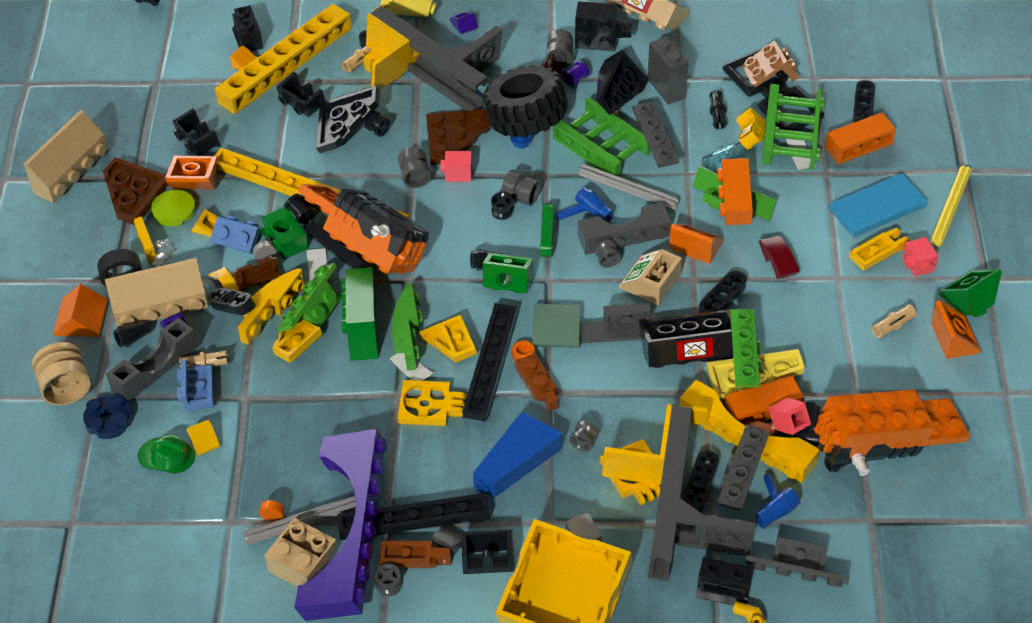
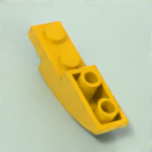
[238,268,305,345]

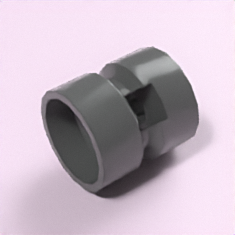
[546,29,573,68]
[398,147,431,188]
[501,170,541,206]

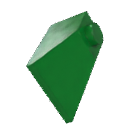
[938,269,1002,317]

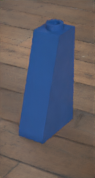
[473,412,563,498]

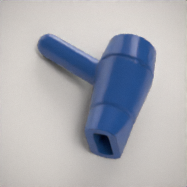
[556,187,614,223]
[755,473,801,529]

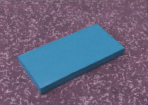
[829,173,928,237]

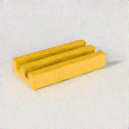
[134,217,157,264]

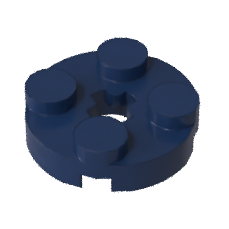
[83,394,133,439]

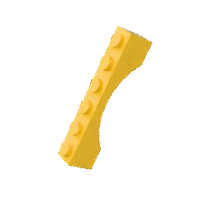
[679,380,820,483]

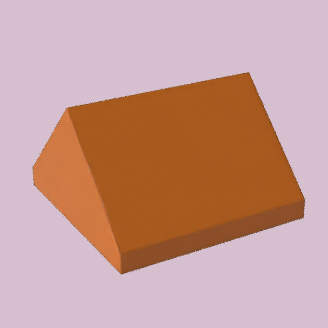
[165,156,217,190]
[669,224,724,264]
[53,283,108,337]
[931,300,982,359]

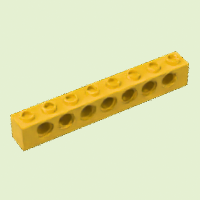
[215,4,352,115]

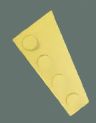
[706,349,805,403]

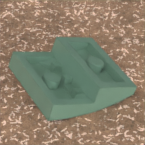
[532,304,580,348]

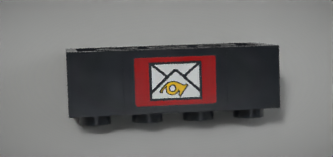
[639,309,733,368]

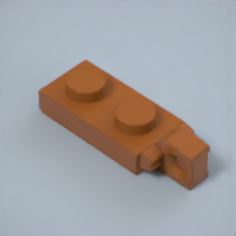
[514,354,559,411]
[379,541,451,568]

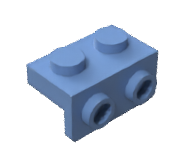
[209,215,263,254]
[177,359,214,411]

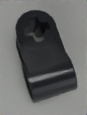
[284,194,321,224]

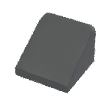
[432,525,461,557]

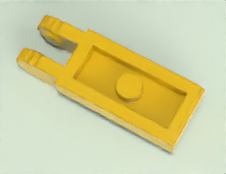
[849,228,910,271]

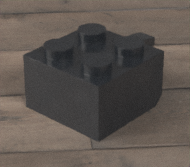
[575,1,633,51]

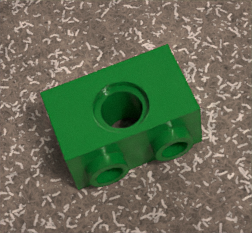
[261,207,308,259]
[483,252,533,293]

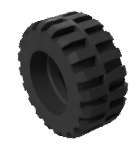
[483,65,568,138]

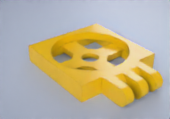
[398,380,466,426]
[600,439,660,506]

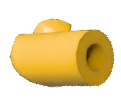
[733,601,766,623]

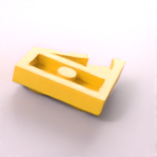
[419,315,477,363]
[272,318,323,363]

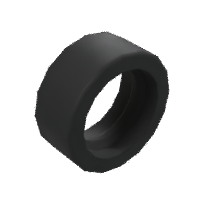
[97,249,142,288]

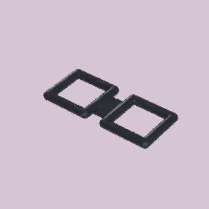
[722,49,825,131]

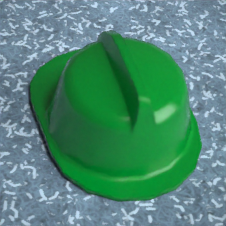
[137,434,195,474]

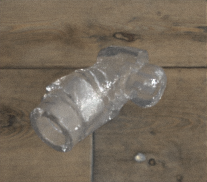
[152,238,177,268]

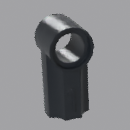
[795,402,820,447]

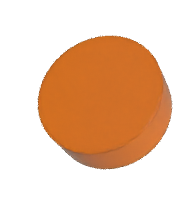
[512,340,535,361]
[259,500,285,522]

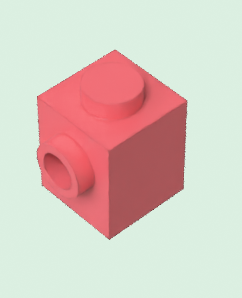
[441,151,472,182]
[902,237,938,276]
[769,398,811,435]

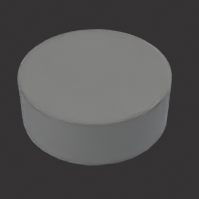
[253,241,277,261]

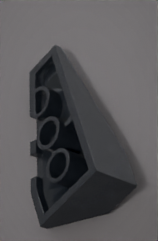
[596,50,648,115]

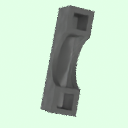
[577,203,671,255]
[106,318,198,402]

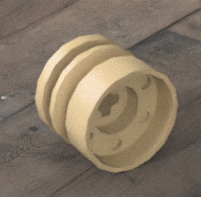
[31,342,91,405]

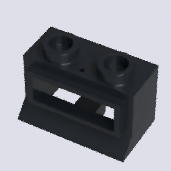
[232,5,263,52]
[276,72,326,117]
[172,108,221,156]
[461,530,514,574]
[696,557,754,606]

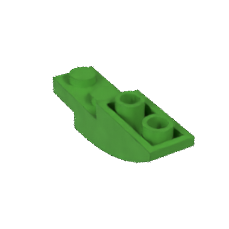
[392,283,423,371]

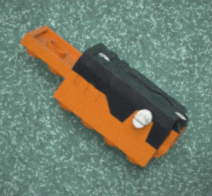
[298,184,429,274]
[814,389,970,476]

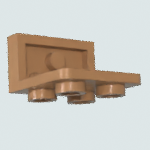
[742,41,799,87]

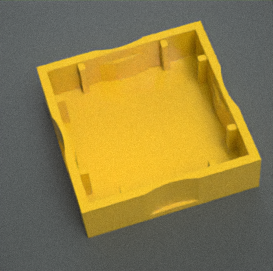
[495,519,633,623]

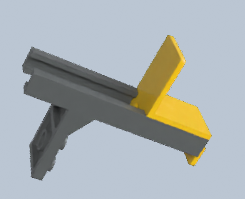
[366,3,503,111]
[602,404,755,581]

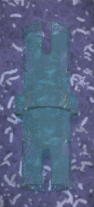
[702,140,746,169]

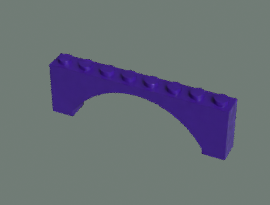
[294,429,387,621]

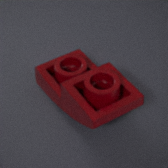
[759,236,800,279]

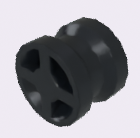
[364,111,391,137]
[491,192,513,220]

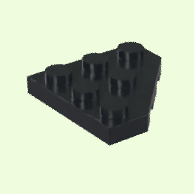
[316,86,380,153]

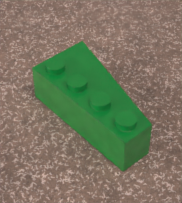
[341,267,378,361]

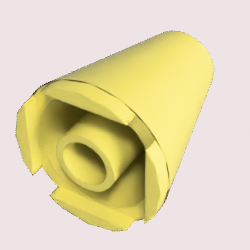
[380,0,437,17]

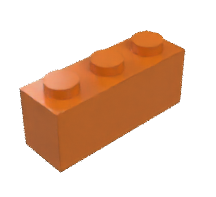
[825,113,896,164]
[717,158,753,225]
[725,376,804,426]

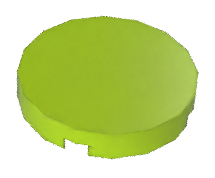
[151,190,196,227]

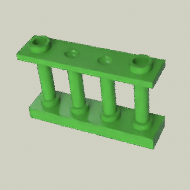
[762,84,825,170]
[553,97,650,177]

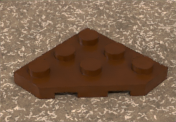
[426,109,491,165]
[103,157,169,225]

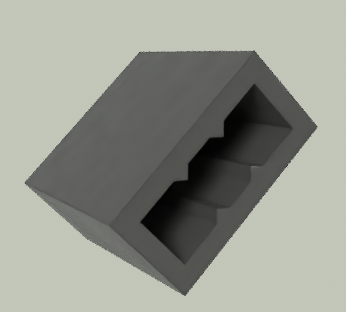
[648,36,689,105]

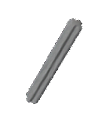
[578,164,679,210]
[243,495,356,545]

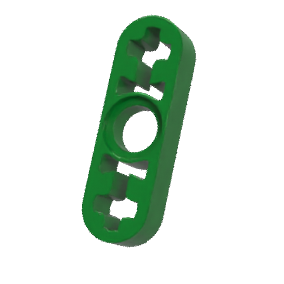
[540,204,554,257]

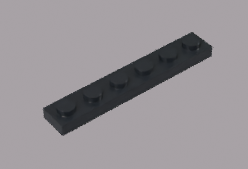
[462,303,517,421]
[337,493,490,540]

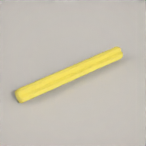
[931,165,972,247]

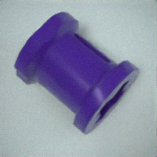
[562,61,589,87]

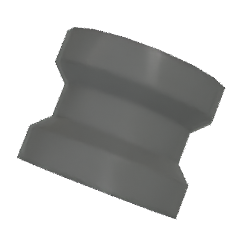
[595,239,621,268]
[569,421,599,452]
[375,564,402,596]

